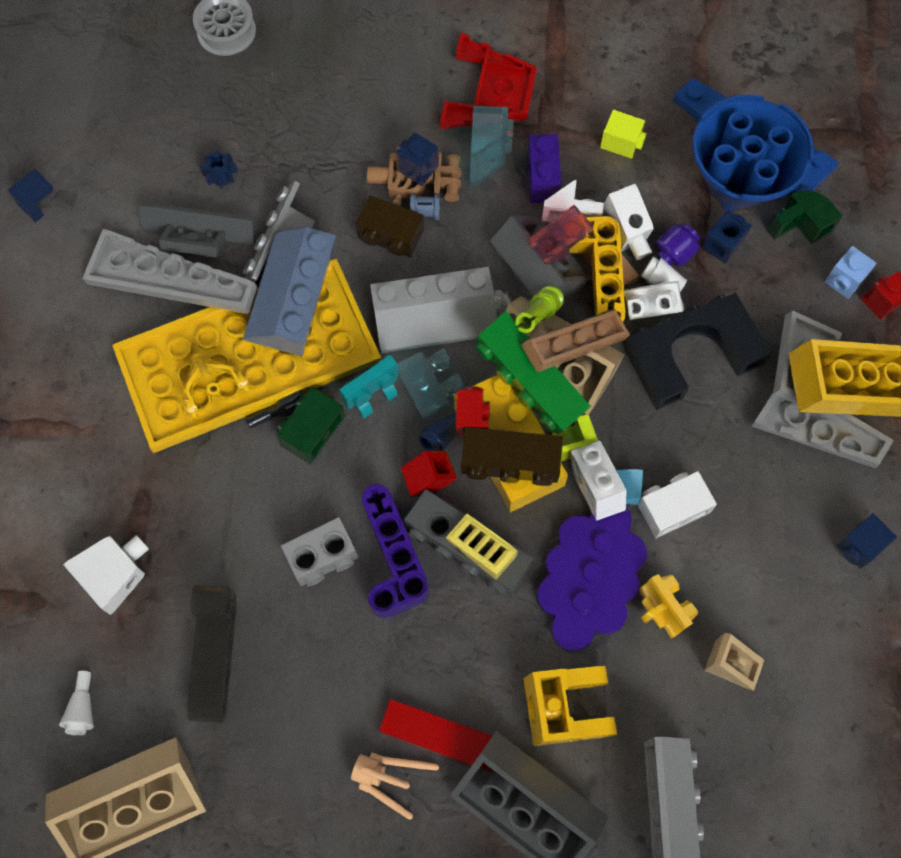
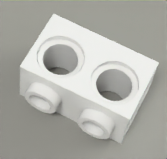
[571,441,627,521]

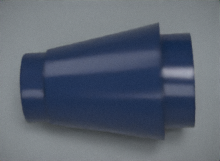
[418,413,457,451]

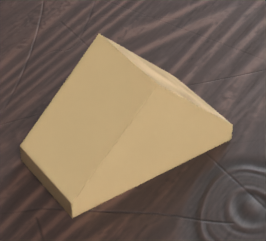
[704,633,764,691]

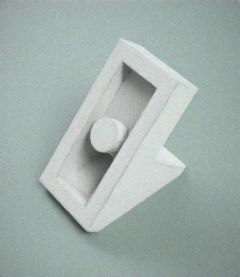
[542,180,604,224]

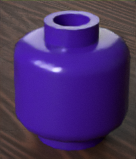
[656,223,700,267]

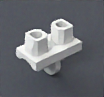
[624,281,684,320]

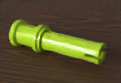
[515,285,564,333]

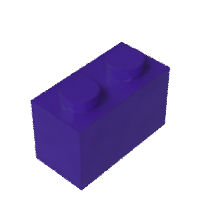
[527,134,561,203]

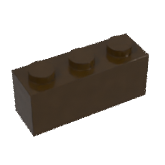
[461,427,563,486]

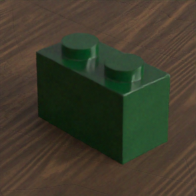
[276,387,346,465]

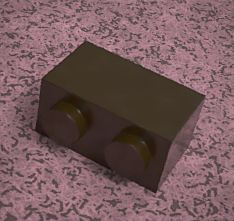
[356,196,424,258]

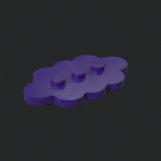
[537,507,647,652]

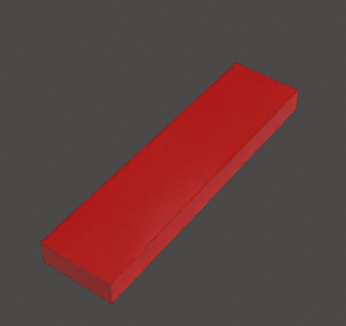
[379,699,517,773]

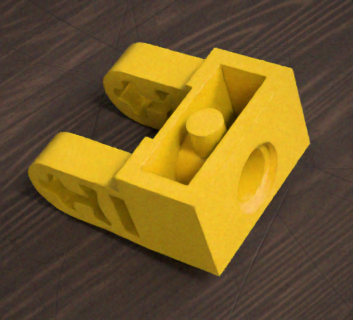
[523,666,617,746]

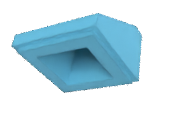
[616,469,643,505]

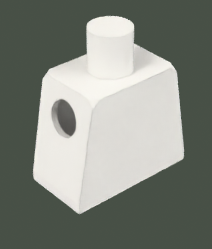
[602,184,654,260]
[63,535,149,615]

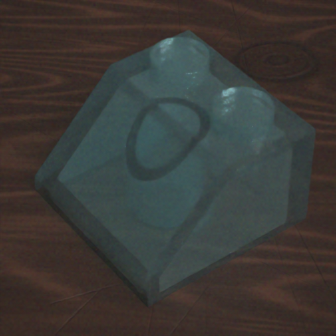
[470,106,514,188]

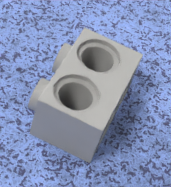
[281,517,358,586]

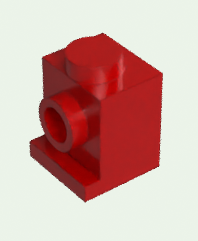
[860,271,901,320]
[456,386,490,437]

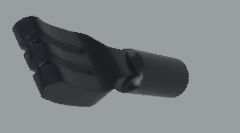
[245,391,301,429]

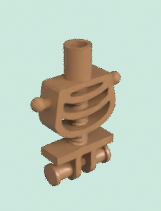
[367,146,462,206]

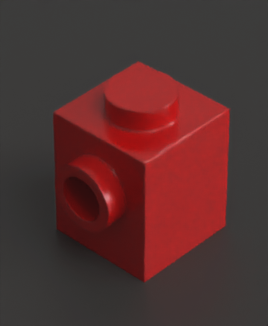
[401,451,457,496]

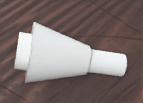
[59,671,94,735]

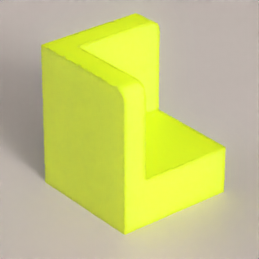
[552,414,598,462]

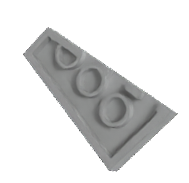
[751,393,894,468]

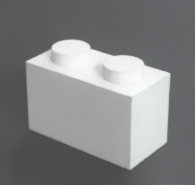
[638,471,717,539]

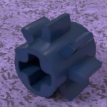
[200,150,238,188]

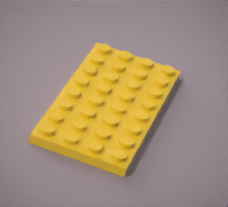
[112,258,381,453]

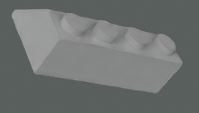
[370,267,497,353]
[644,737,705,858]

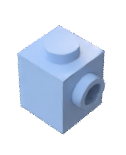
[825,246,877,299]

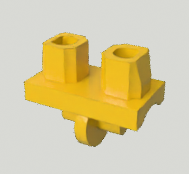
[639,574,698,639]

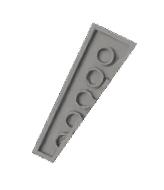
[82,229,258,314]

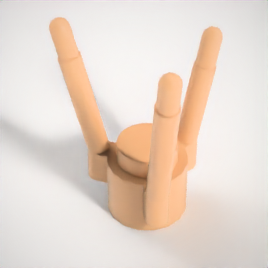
[351,752,439,820]

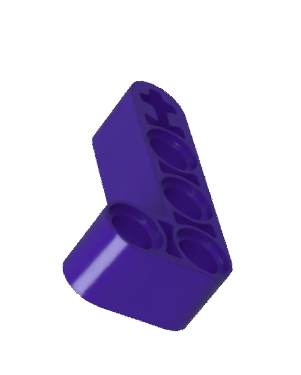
[362,484,429,618]

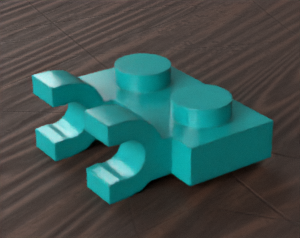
[339,355,399,419]

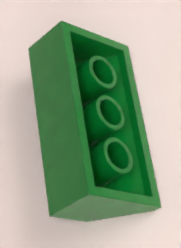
[474,311,591,435]

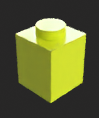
[600,110,647,159]

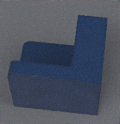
[7,169,53,222]

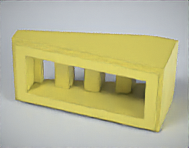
[446,514,518,580]

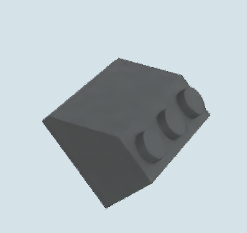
[490,216,593,300]

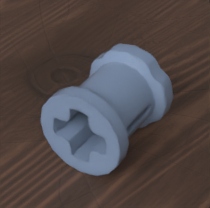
[410,193,440,220]

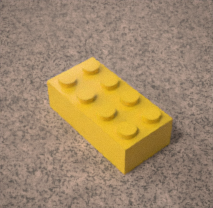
[788,339,901,417]
[454,375,568,513]

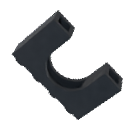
[624,293,771,410]

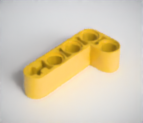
[561,216,625,322]

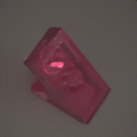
[527,205,593,265]

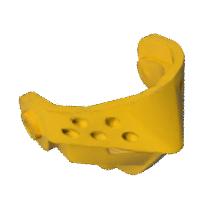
[182,353,250,419]

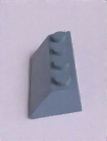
[243,227,336,357]

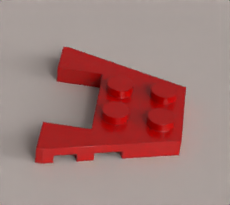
[440,33,537,129]

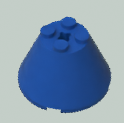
[692,95,814,210]

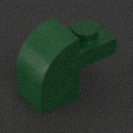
[767,191,843,244]

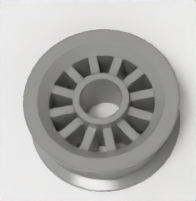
[193,0,256,56]

